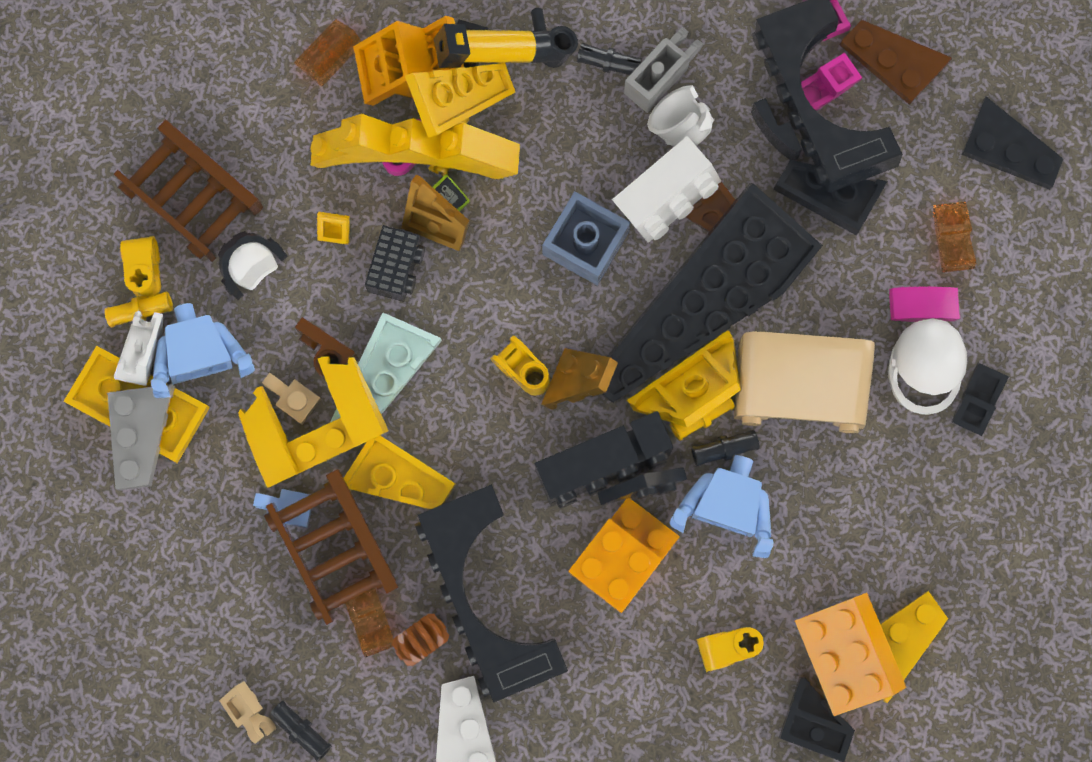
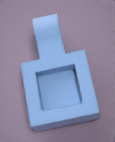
[253,489,312,528]

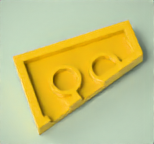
[344,435,456,509]

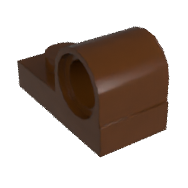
[295,317,358,381]

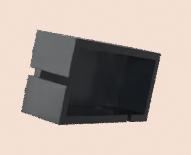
[534,411,674,509]

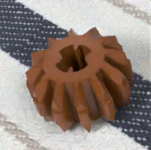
[392,614,450,666]

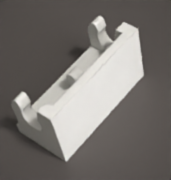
[114,311,163,386]

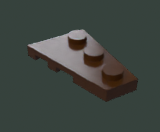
[840,20,952,105]

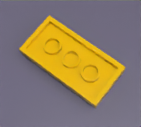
[63,346,210,464]

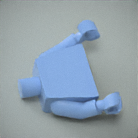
[151,303,255,398]
[670,455,773,558]

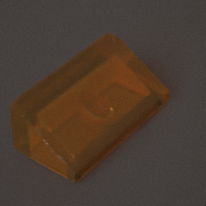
[294,19,361,87]

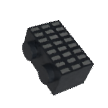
[365,225,425,302]

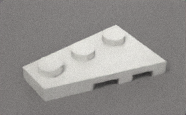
[436,676,496,762]

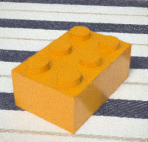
[795,592,907,716]

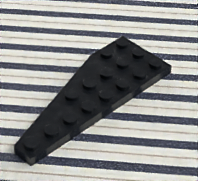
[602,183,823,403]

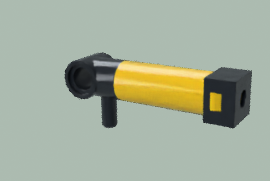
[434,7,578,68]

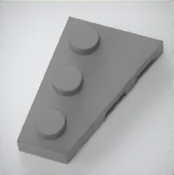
[107,384,175,491]

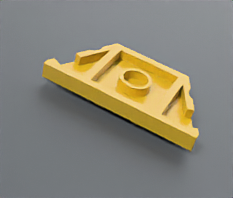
[627,330,741,428]

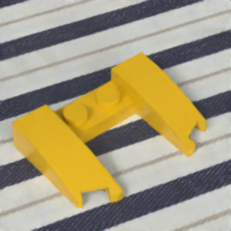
[238,356,389,488]

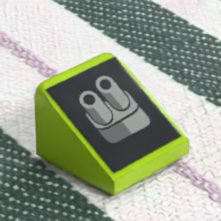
[433,174,470,211]

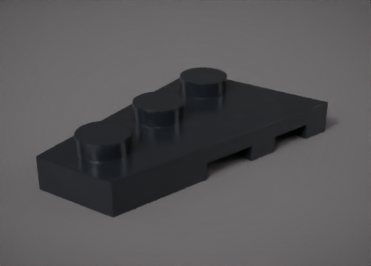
[961,96,1064,190]
[773,160,888,236]

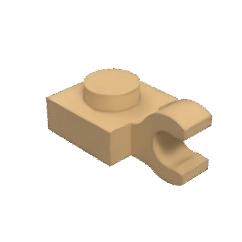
[262,373,321,425]
[219,681,276,744]

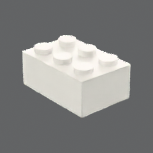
[612,136,721,243]

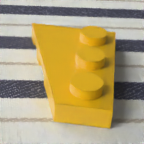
[880,591,948,703]

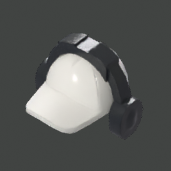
[218,231,288,300]

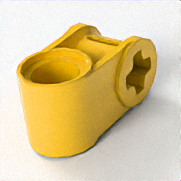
[120,236,161,299]
[490,335,550,396]
[696,627,764,672]

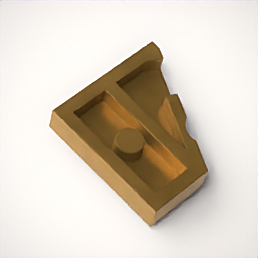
[401,175,470,251]
[541,348,618,410]

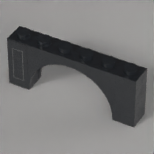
[752,0,903,193]
[414,484,568,703]

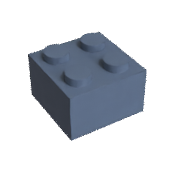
[542,191,631,286]

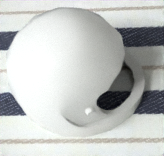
[888,318,967,415]

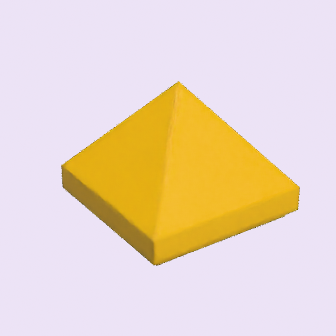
[317,212,350,245]

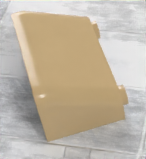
[734,332,875,433]

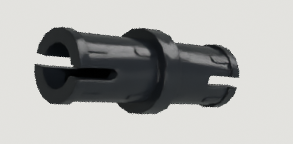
[577,43,642,75]
[691,430,760,466]
[269,701,332,762]

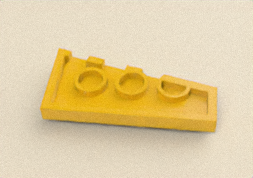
[405,63,515,137]

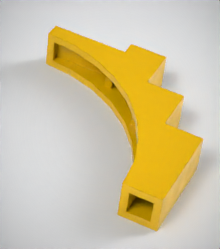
[310,113,520,179]

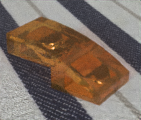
[933,202,976,272]
[345,587,394,658]

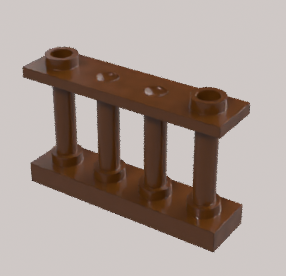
[114,119,263,262]
[264,469,399,625]

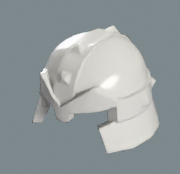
[647,85,714,146]

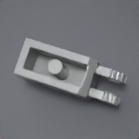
[624,27,704,113]

